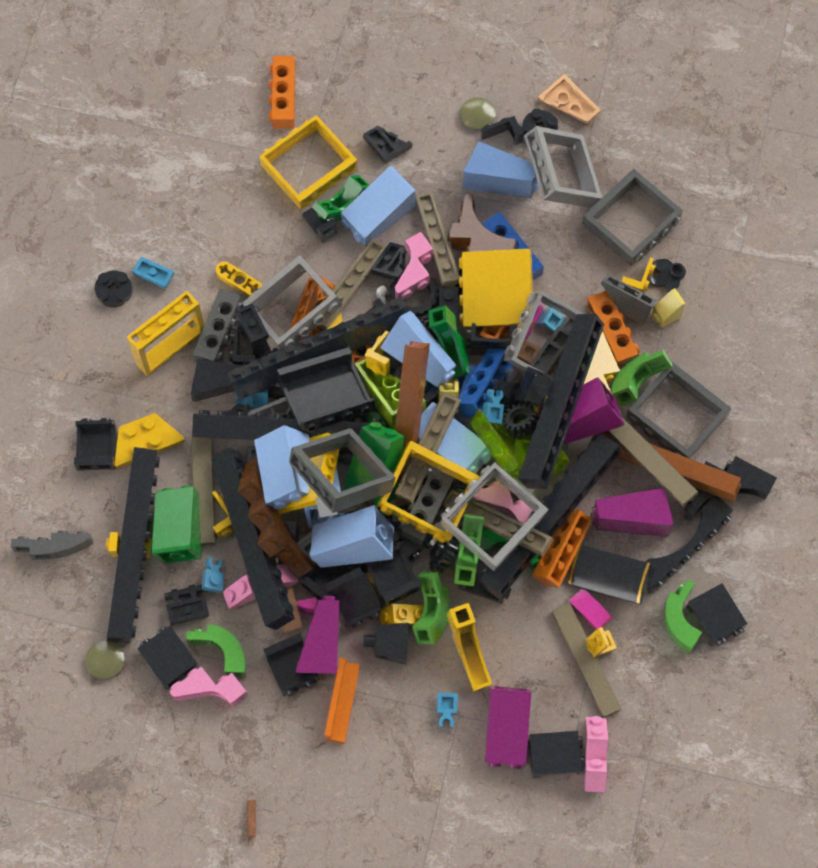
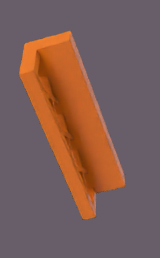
[289,275,335,342]
[324,657,360,744]

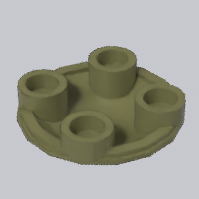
[460,97,496,129]
[85,640,125,679]

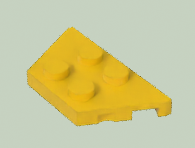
[115,413,186,469]

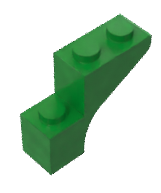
[428,305,469,379]

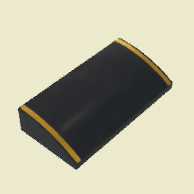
[568,545,654,605]

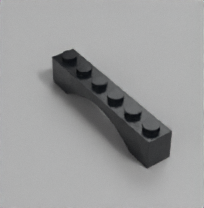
[646,495,733,593]

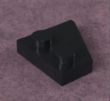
[363,126,413,163]
[371,242,407,281]

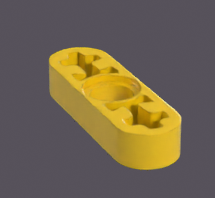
[216,262,262,297]

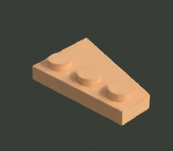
[538,74,601,124]

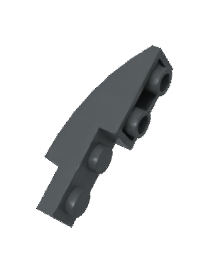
[11,530,93,560]

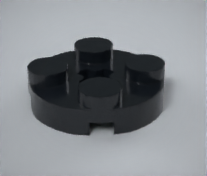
[522,108,558,141]
[94,270,133,307]

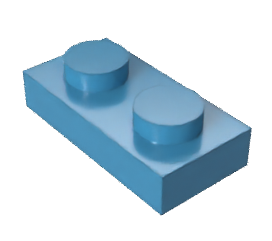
[132,257,174,289]

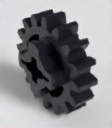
[429,536,459,575]

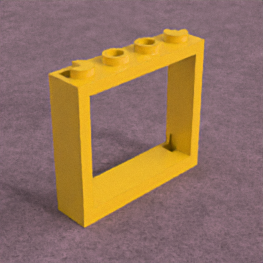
[259,115,358,210]
[126,291,204,376]
[377,441,480,543]

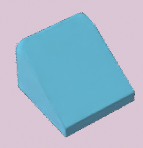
[536,308,565,333]

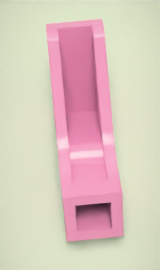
[395,232,433,300]
[472,482,533,524]
[222,564,299,609]
[169,667,248,708]
[584,716,608,793]

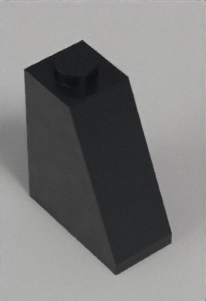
[191,359,243,401]

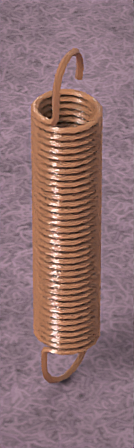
[247,792,256,845]

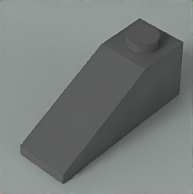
[601,274,657,325]

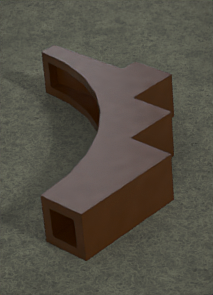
[238,457,314,578]

